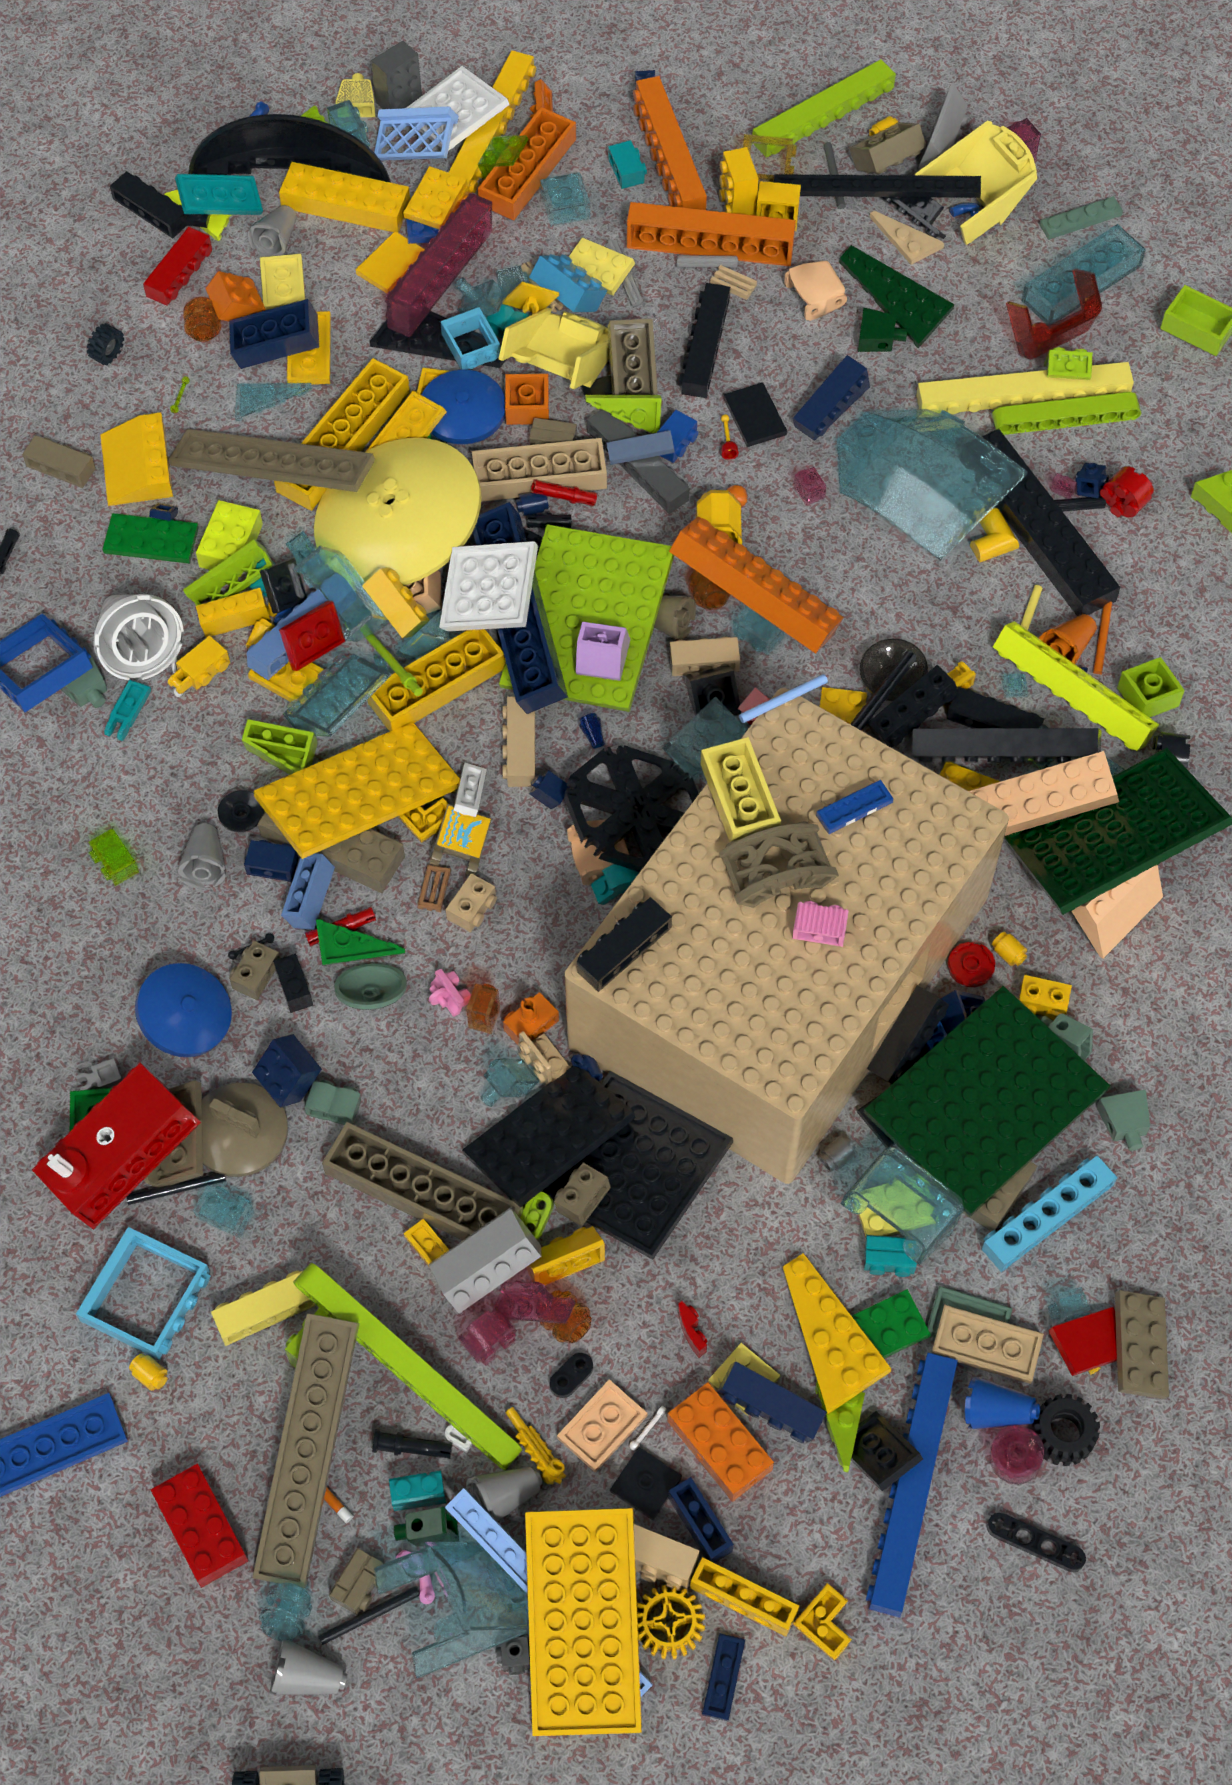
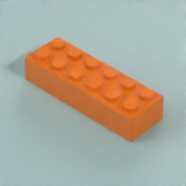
[478,107,576,221]

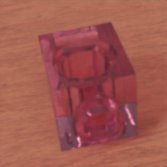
[794,467,826,506]

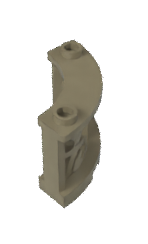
[719,821,839,908]

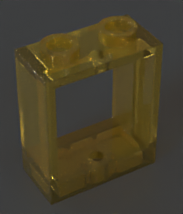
[743,134,797,182]

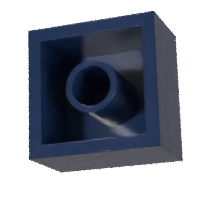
[252,1034,322,1108]

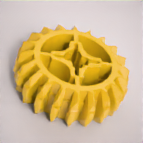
[637,1585,705,1660]

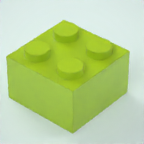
[1117,657,1185,718]

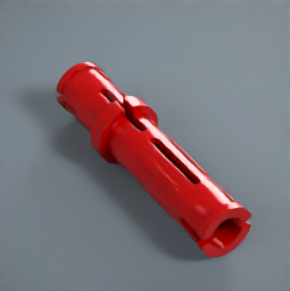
[531,479,597,506]
[305,907,377,947]

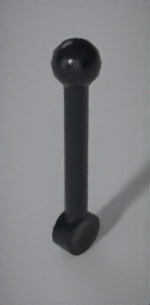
[228,933,274,960]

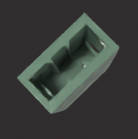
[60,652,107,708]
[1040,1013,1093,1061]
[1097,1090,1150,1151]

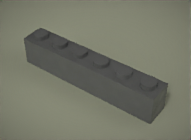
[587,409,690,514]

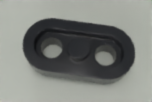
[550,1353,593,1398]

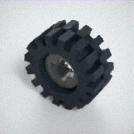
[87,323,124,366]

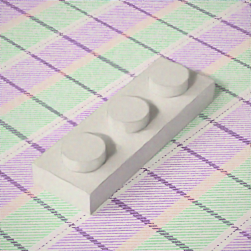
[453,763,487,817]

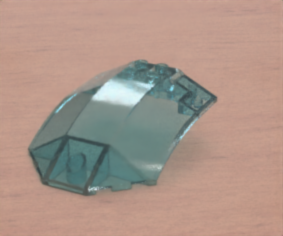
[837,409,1028,561]

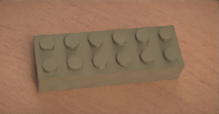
[258,812,405,893]

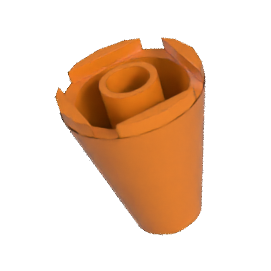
[1039,614,1097,664]

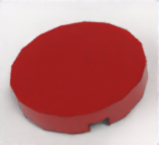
[948,942,995,987]

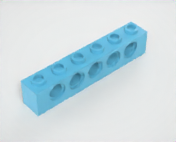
[982,1156,1117,1272]

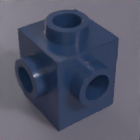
[1075,463,1109,498]

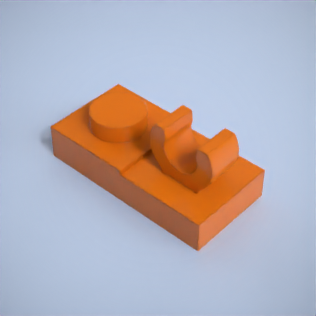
[530,79,553,119]

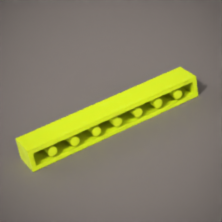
[993,621,1159,751]

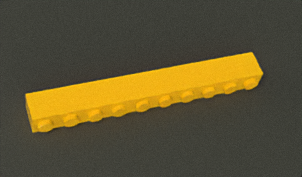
[448,50,536,215]

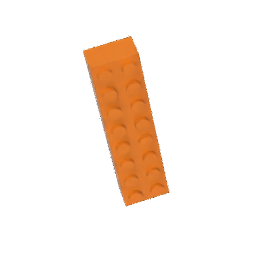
[633,76,707,210]
[627,202,796,267]
[669,516,844,654]

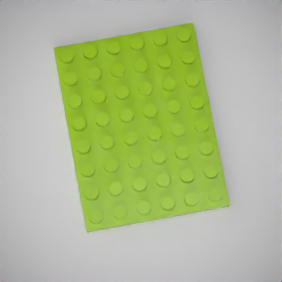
[499,525,674,712]

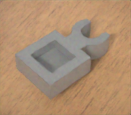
[76,1058,122,1090]

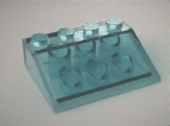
[283,653,391,737]

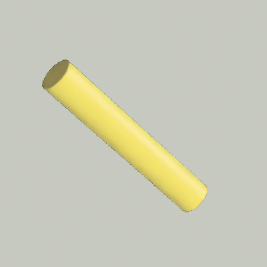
[1021,585,1043,630]

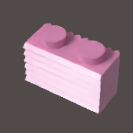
[792,901,849,947]

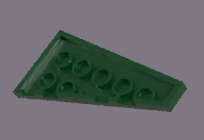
[839,245,954,348]

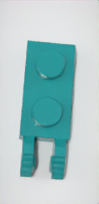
[104,680,151,741]

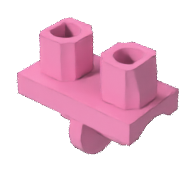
[429,969,472,1017]

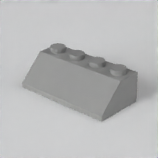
[918,84,968,170]
[429,1207,541,1313]

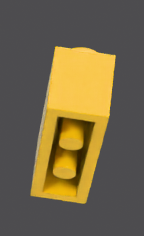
[362,568,430,638]
[196,588,271,637]

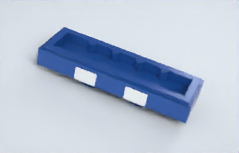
[816,780,894,834]

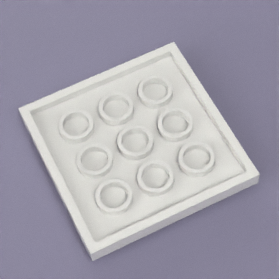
[407,66,509,151]
[439,541,538,631]

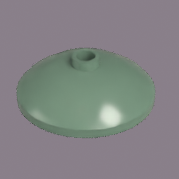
[334,964,407,1010]

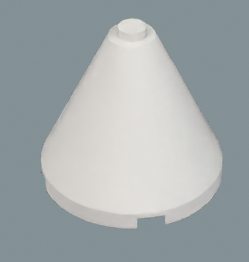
[94,594,184,680]

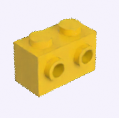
[1018,975,1072,1021]

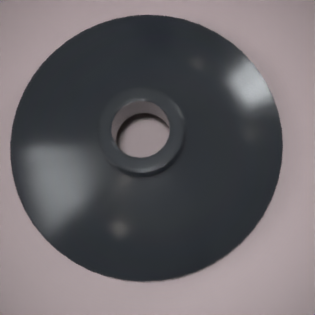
[218,790,264,832]

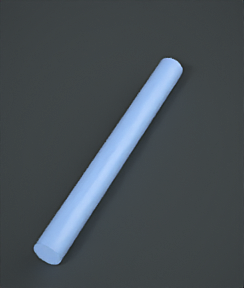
[739,674,828,723]

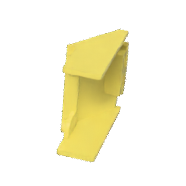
[915,121,1037,245]
[499,308,610,389]

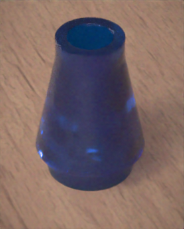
[579,713,605,749]

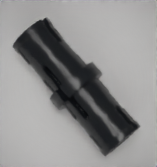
[527,513,572,529]

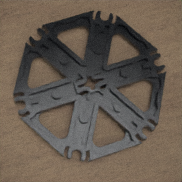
[564,745,699,872]

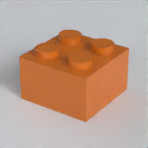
[205,271,266,322]
[505,374,549,425]

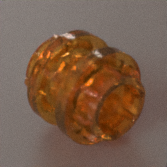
[183,297,221,342]
[688,569,731,610]
[538,1290,592,1344]

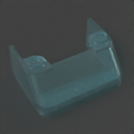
[293,546,390,642]

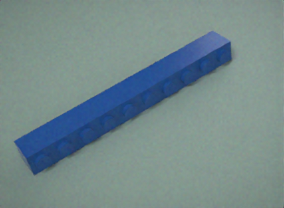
[866,1353,958,1618]

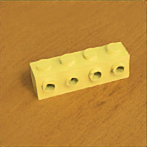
[211,1271,316,1346]

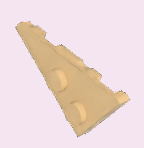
[870,211,944,265]

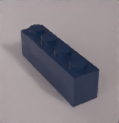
[717,1361,827,1443]

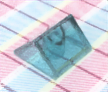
[395,610,450,661]

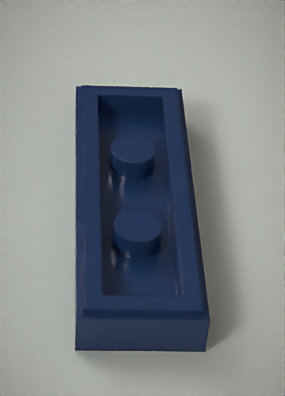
[702,1633,746,1722]

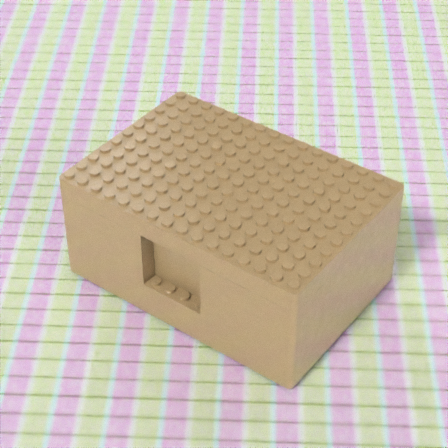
[565,688,1009,1184]

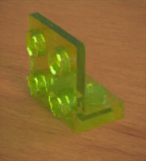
[477,135,529,179]

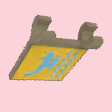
[429,804,492,876]

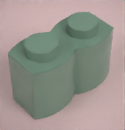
[305,1080,361,1125]

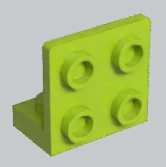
[1044,347,1093,380]

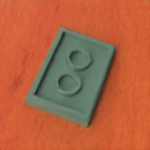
[927,1286,1013,1338]

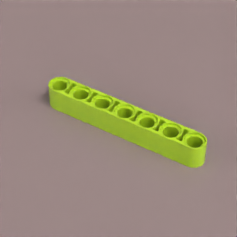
[992,392,1141,435]

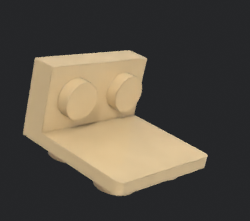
[518,1031,571,1085]

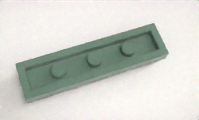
[1039,196,1123,240]

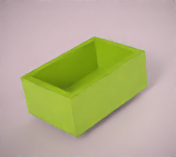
[1160,285,1232,356]

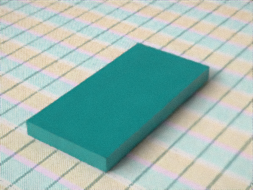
[175,174,263,215]

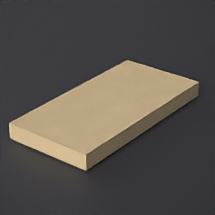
[932,1305,1044,1384]

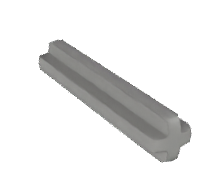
[677,255,738,268]

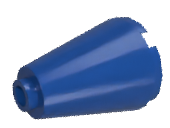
[965,1376,1040,1429]

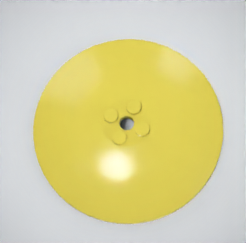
[314,438,482,587]

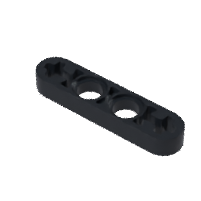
[987,1512,1086,1572]

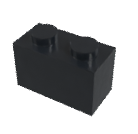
[273,953,313,1013]

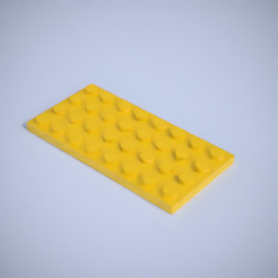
[254,722,460,859]
[525,1508,642,1736]

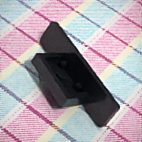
[882,197,946,239]

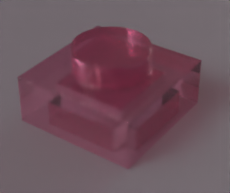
[1051,473,1077,499]

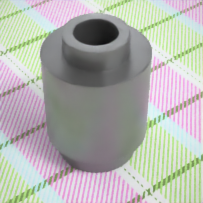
[819,1136,856,1172]

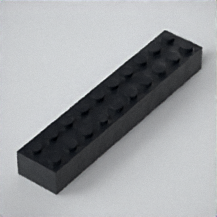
[960,429,1120,616]

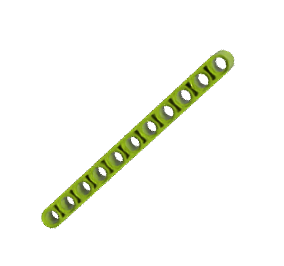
[293,1262,522,1471]

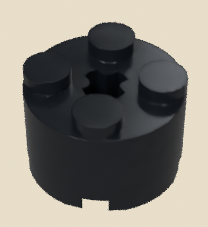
[1152,732,1190,769]

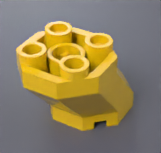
[696,490,742,544]

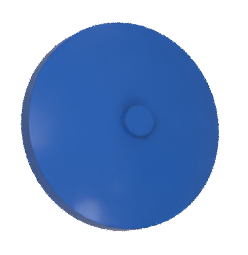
[422,370,506,444]
[135,963,232,1057]

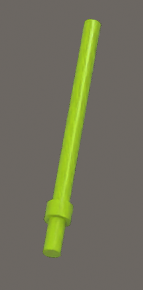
[357,623,423,696]

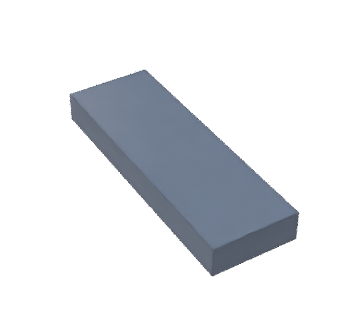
[607,430,675,465]

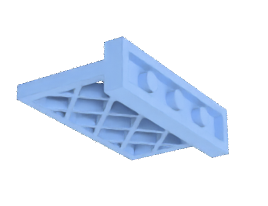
[374,106,459,160]

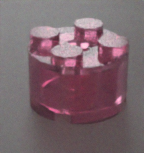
[458,1306,517,1366]
[990,1425,1044,1484]

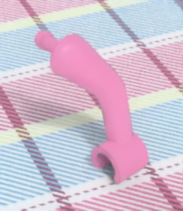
[396,1550,435,1604]

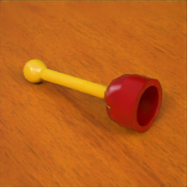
[721,414,739,460]

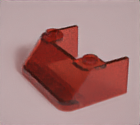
[1006,268,1102,360]

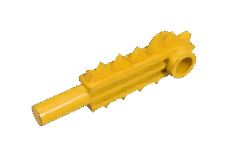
[505,1407,566,1484]

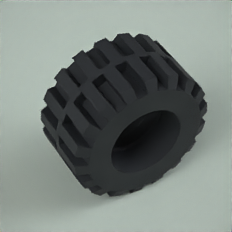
[1030,1394,1100,1466]

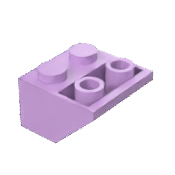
[576,622,630,681]

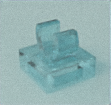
[1002,674,1028,698]

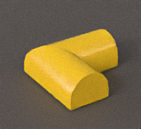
[970,508,1019,563]
[397,798,448,843]
[793,1583,852,1661]

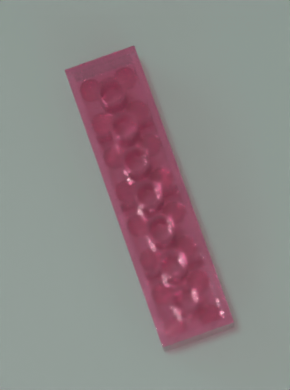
[385,193,492,337]

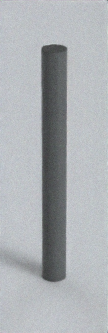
[824,142,846,209]

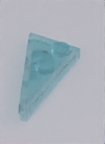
[235,383,312,421]

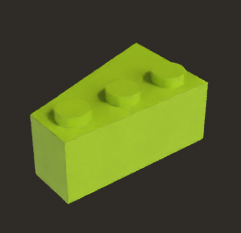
[1191,470,1232,533]
[242,719,318,775]

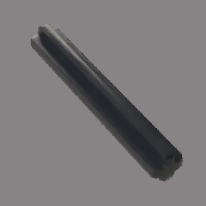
[1054,496,1106,512]

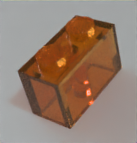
[466,983,500,1034]

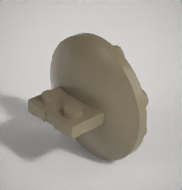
[202,1083,288,1177]

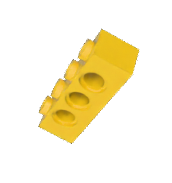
[690,1557,799,1637]

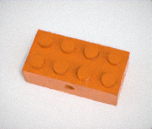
[667,1382,774,1502]

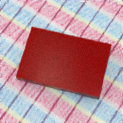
[279,600,346,671]
[1048,1307,1117,1376]

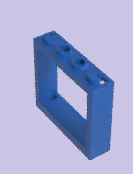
[0,613,93,713]

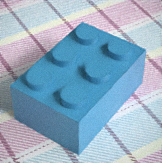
[529,254,608,312]

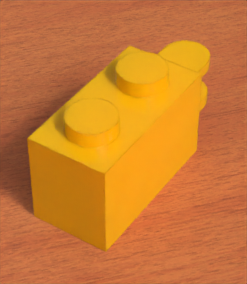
[167,635,230,694]

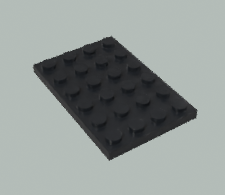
[462,1065,636,1207]

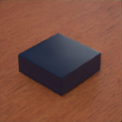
[149,503,178,521]

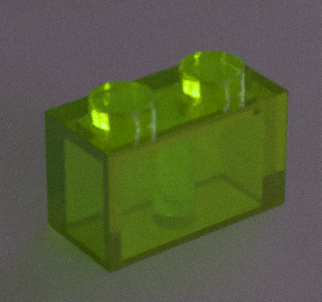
[88,828,139,886]

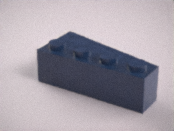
[793,355,870,441]

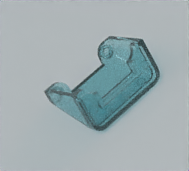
[840,1147,964,1265]

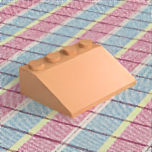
[1072,865,1163,958]

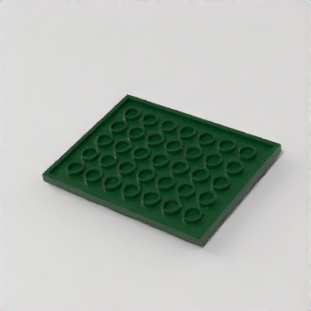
[1004,748,1232,915]
[864,986,1111,1217]

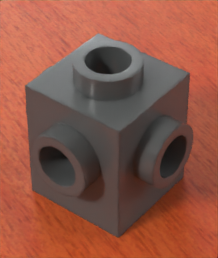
[496,1633,530,1675]

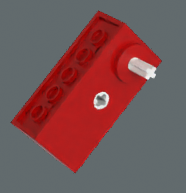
[32,1062,201,1230]

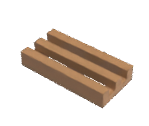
[418,865,451,913]

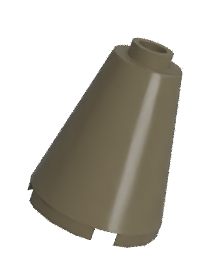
[654,596,696,640]

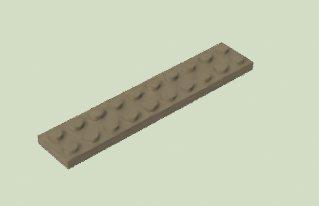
[168,429,375,492]
[253,1313,360,1589]

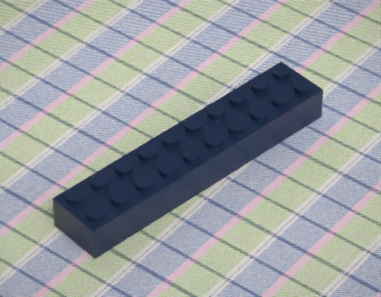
[473,502,568,714]

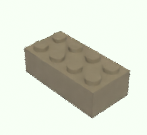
[608,319,658,395]

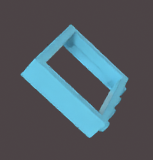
[76,1227,211,1360]

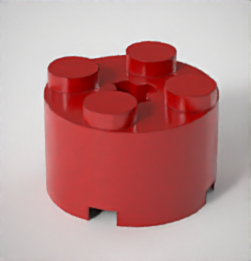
[1100,466,1154,517]

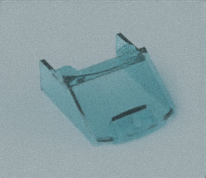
[374,1541,529,1678]

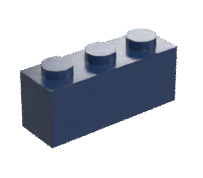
[668,1477,734,1563]

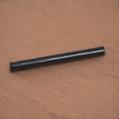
[126,1173,226,1205]
[318,1586,419,1645]

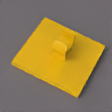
[502,282,559,315]

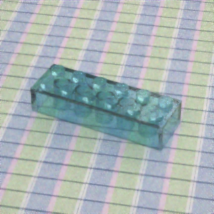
[1021,224,1146,327]

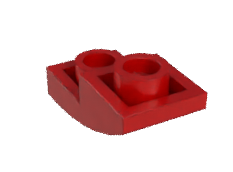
[678,1301,708,1358]

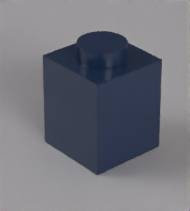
[529,770,570,809]

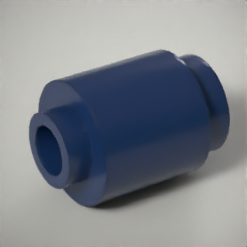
[516,492,549,516]

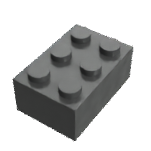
[371,41,422,109]

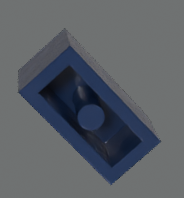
[244,840,299,882]

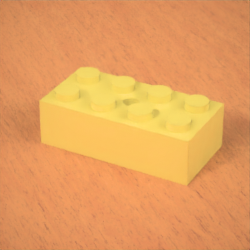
[701,737,781,842]

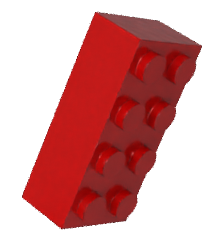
[150,1463,248,1588]

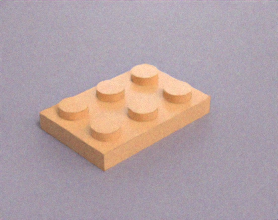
[557,1379,648,1473]

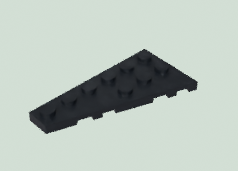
[370,298,507,368]

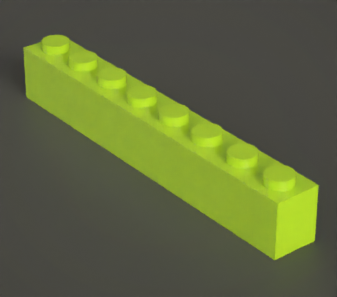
[752,59,896,158]

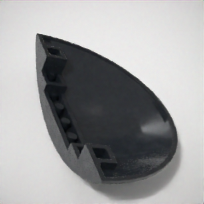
[188,114,391,183]

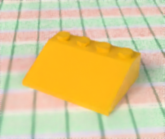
[100,412,173,506]

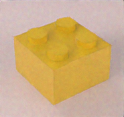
[756,181,801,231]

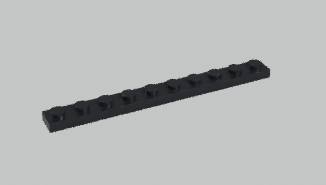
[774,174,981,198]

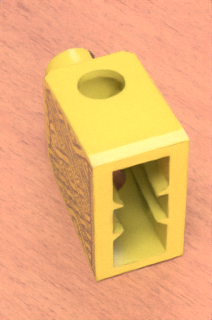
[336,73,376,117]

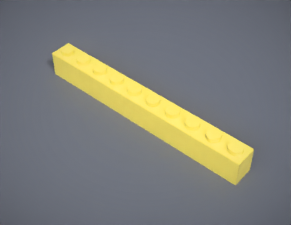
[916,362,1134,417]

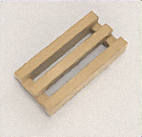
[710,265,757,300]

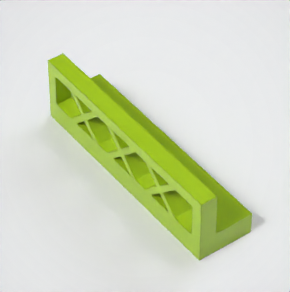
[183,539,274,606]

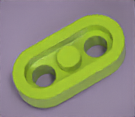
[520,1192,554,1239]

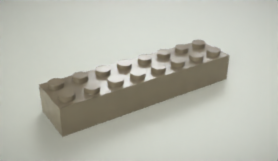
[322,1122,523,1241]

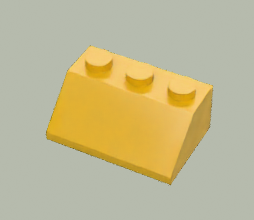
[526,1226,605,1289]

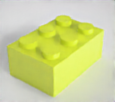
[196,500,263,577]

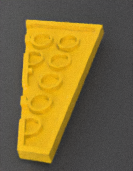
[783,1253,892,1414]

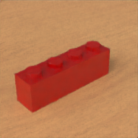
[143,226,212,306]

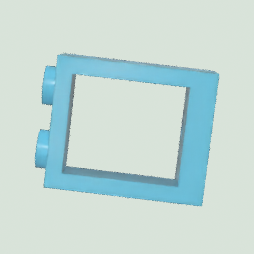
[441,307,501,370]

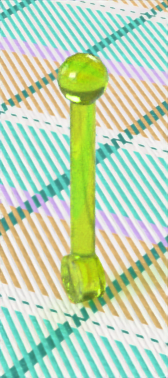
[170,376,190,413]

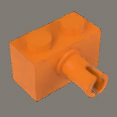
[503,992,559,1045]

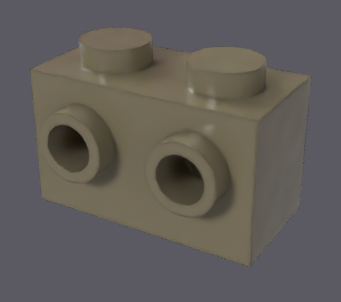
[229,941,280,1000]
[554,1163,611,1226]

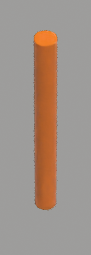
[1093,602,1113,675]

